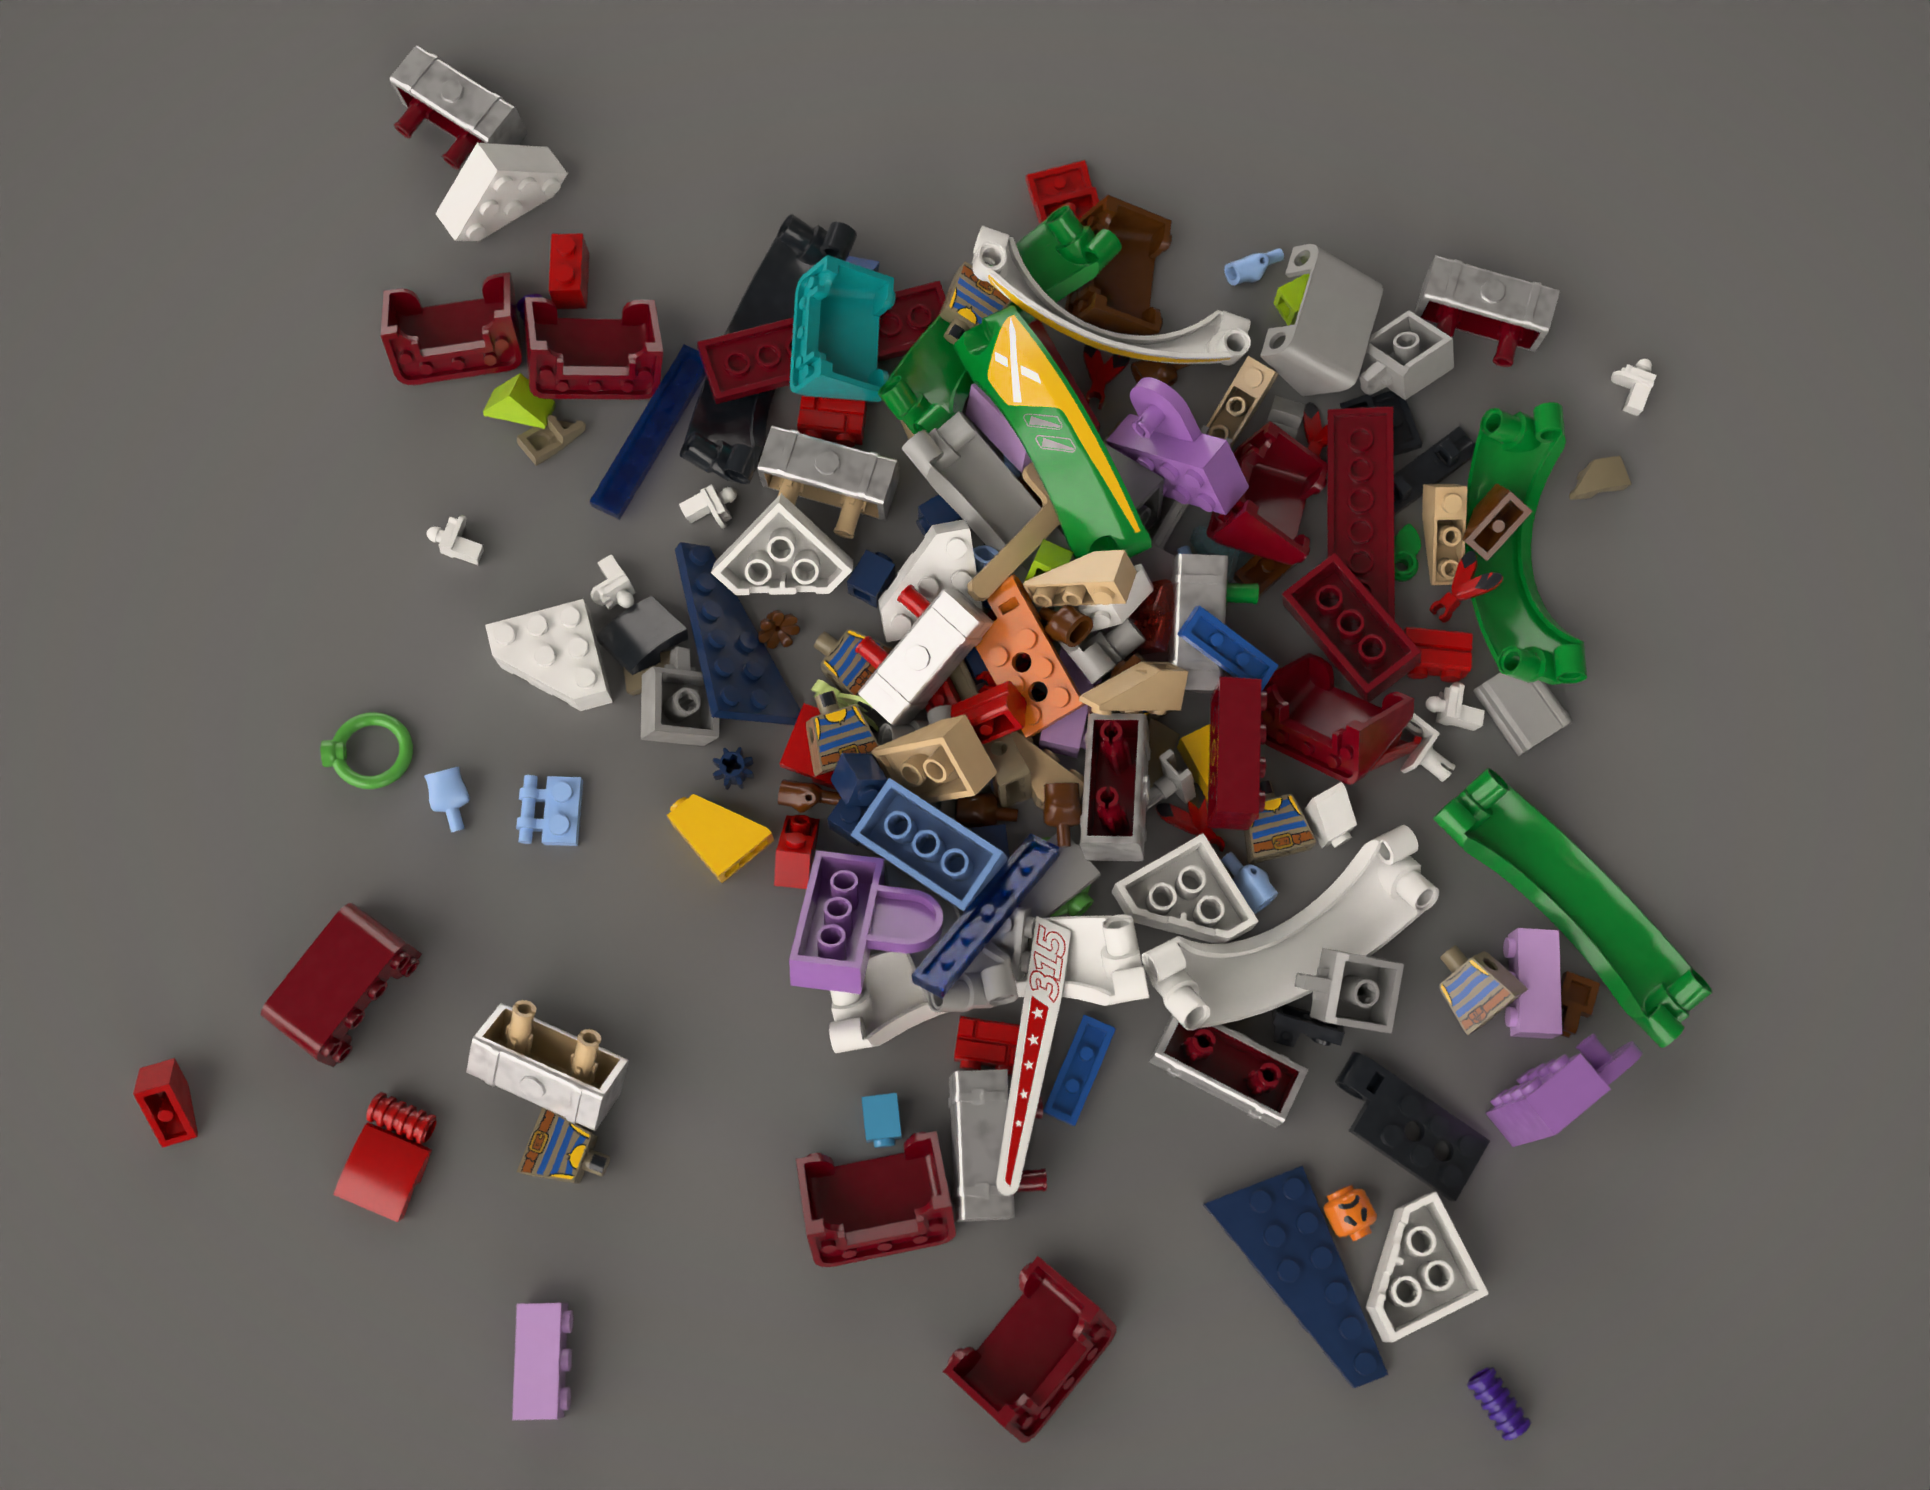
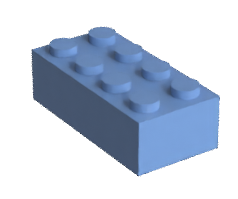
[851,778,1009,916]

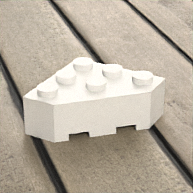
[436,143,568,241]
[711,493,854,595]
[878,519,983,642]
[485,599,613,711]
[1112,833,1259,944]
[1366,1192,1489,1342]

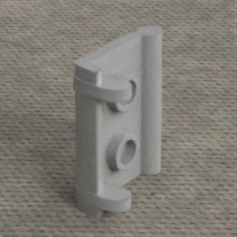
[1473,672,1573,757]

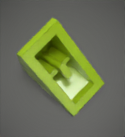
[483,373,556,429]

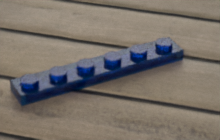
[589,344,706,520]
[912,833,1060,998]

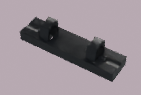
[1394,426,1476,516]

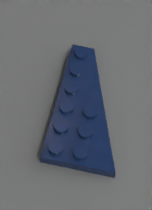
[675,542,801,725]
[1202,1166,1388,1388]

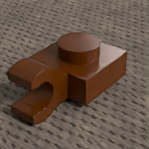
[1561,971,1600,1038]

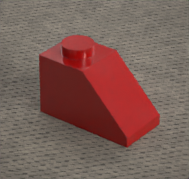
[133,1058,198,1148]

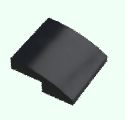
[1340,391,1422,456]
[596,596,688,675]

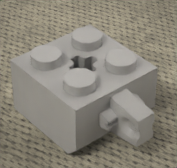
[1359,310,1454,400]
[641,647,719,746]
[1295,948,1404,1034]

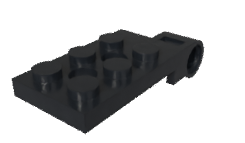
[1335,1052,1490,1201]

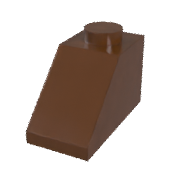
[1462,483,1533,561]

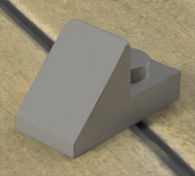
[1266,395,1305,439]

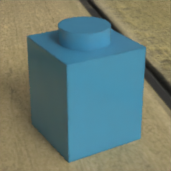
[861,1093,902,1148]

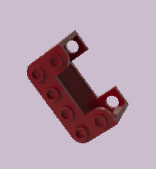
[261,903,422,1067]

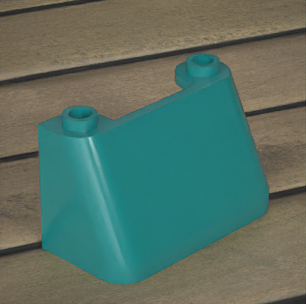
[790,255,896,402]

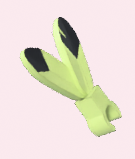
[811,679,879,733]

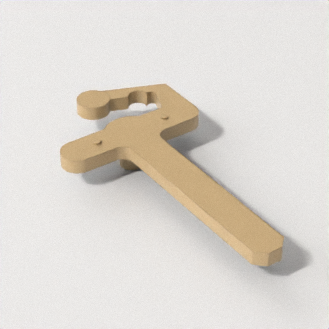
[967,462,1061,601]

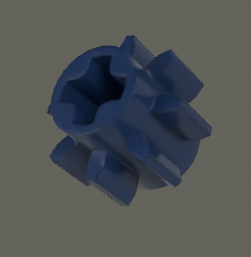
[713,747,754,790]

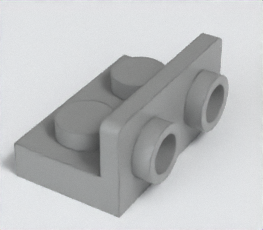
[985,903,1035,981]

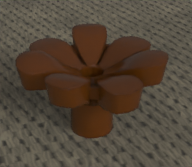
[758,610,800,649]

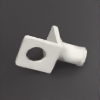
[1400,713,1456,782]

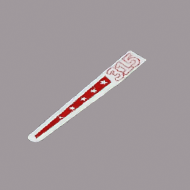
[996,916,1071,1196]

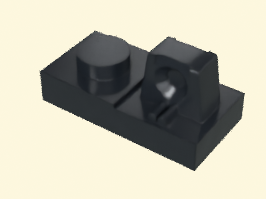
[1272,1005,1345,1047]

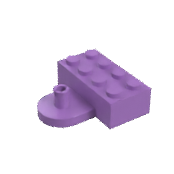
[1106,377,1249,515]
[789,850,943,994]
[1485,1033,1643,1147]

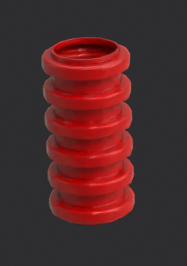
[366,1092,437,1145]

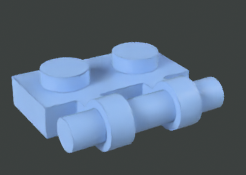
[516,775,583,846]

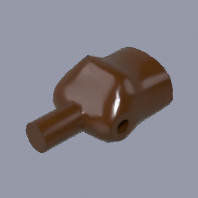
[1131,360,1192,386]
[1039,605,1093,647]
[778,779,841,813]
[1043,783,1082,848]
[955,793,1018,829]

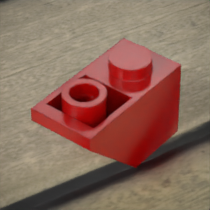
[774,815,820,889]

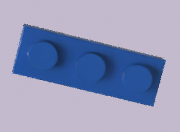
[1177,606,1279,691]
[1043,1014,1116,1127]

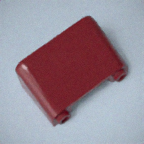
[380,272,522,385]
[525,297,663,400]
[1206,421,1328,565]
[1261,653,1414,785]
[796,1131,956,1267]
[943,1256,1117,1443]

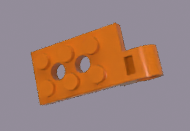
[975,574,1086,738]

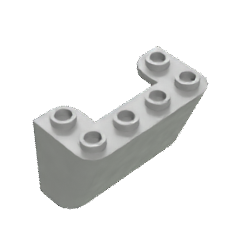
[1260,244,1383,397]

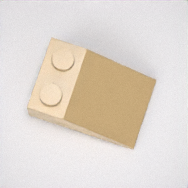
[871,715,997,803]

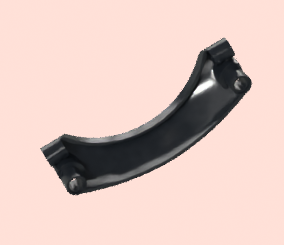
[680,214,857,484]

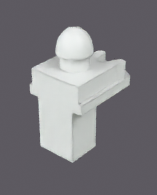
[1611,358,1657,416]
[679,484,737,529]
[427,515,484,565]
[591,554,636,610]
[1425,682,1485,731]

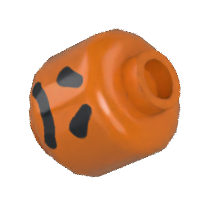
[1324,1184,1377,1241]

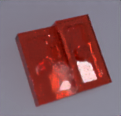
[1129,579,1174,655]

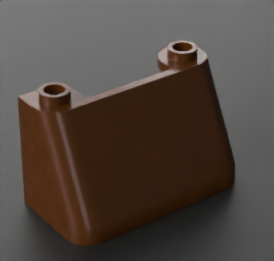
[1065,195,1172,336]

